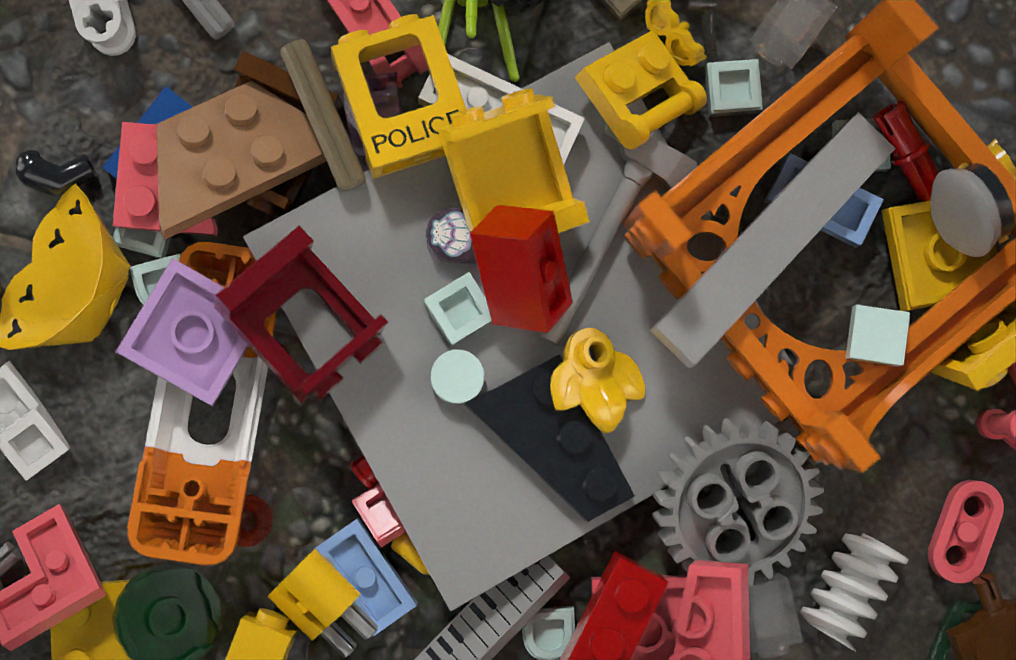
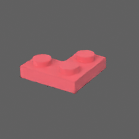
[0,504,107,651]

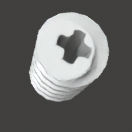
[800,533,909,652]

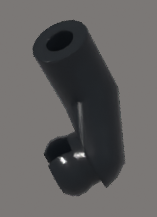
[15,150,97,196]

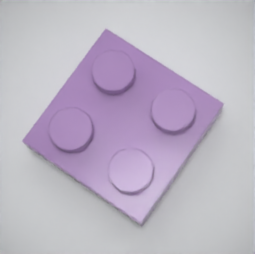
[116,258,249,406]

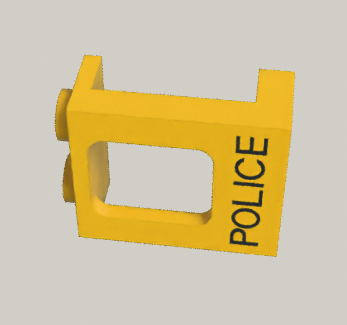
[331,14,466,179]

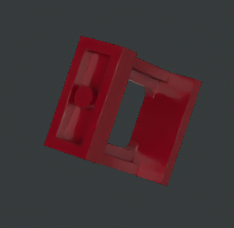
[214,225,388,403]

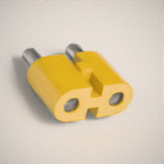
[267,549,378,657]

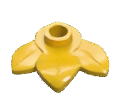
[550,328,645,434]

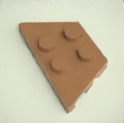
[157,81,327,240]

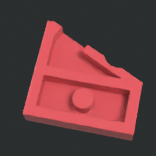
[112,122,218,236]

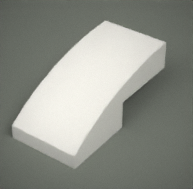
[0,361,70,481]

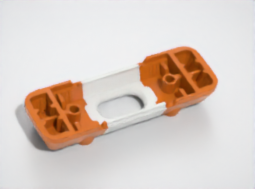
[127,242,278,566]

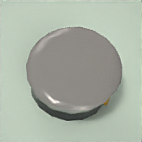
[930,162,1015,257]

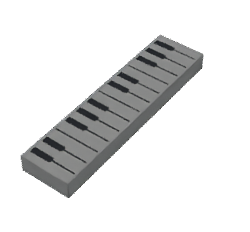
[414,555,571,660]

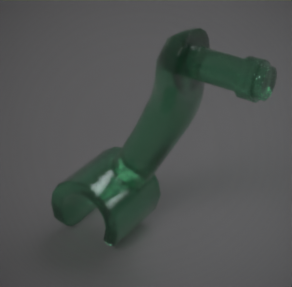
[926,598,982,660]

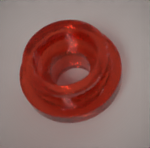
[237,494,274,547]

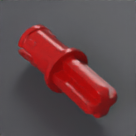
[873,101,939,202]

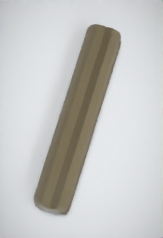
[280,39,366,191]

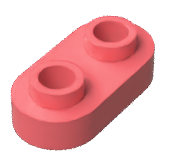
[928,480,1004,583]

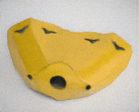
[0,184,131,350]

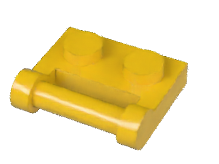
[574,30,707,150]

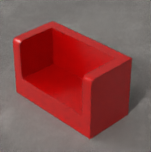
[470,205,573,333]

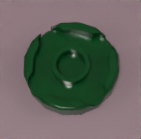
[112,564,222,660]

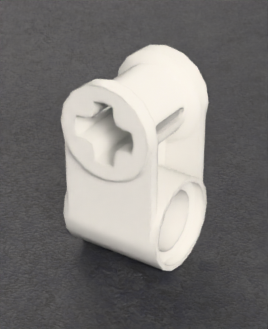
[69,0,136,56]

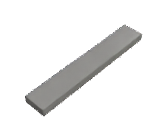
[650,112,896,369]

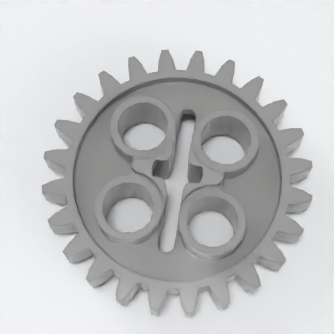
[652,417,824,586]

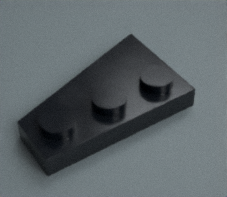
[464,354,635,522]

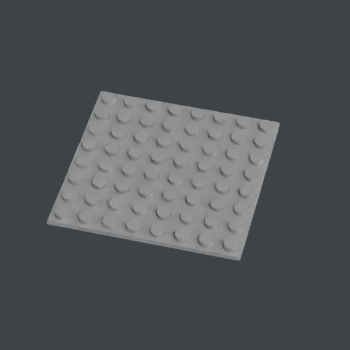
[243,42,810,611]

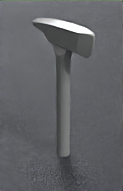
[540,124,697,346]

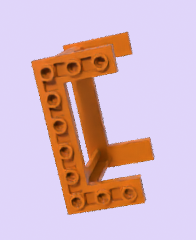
[623,0,1016,472]

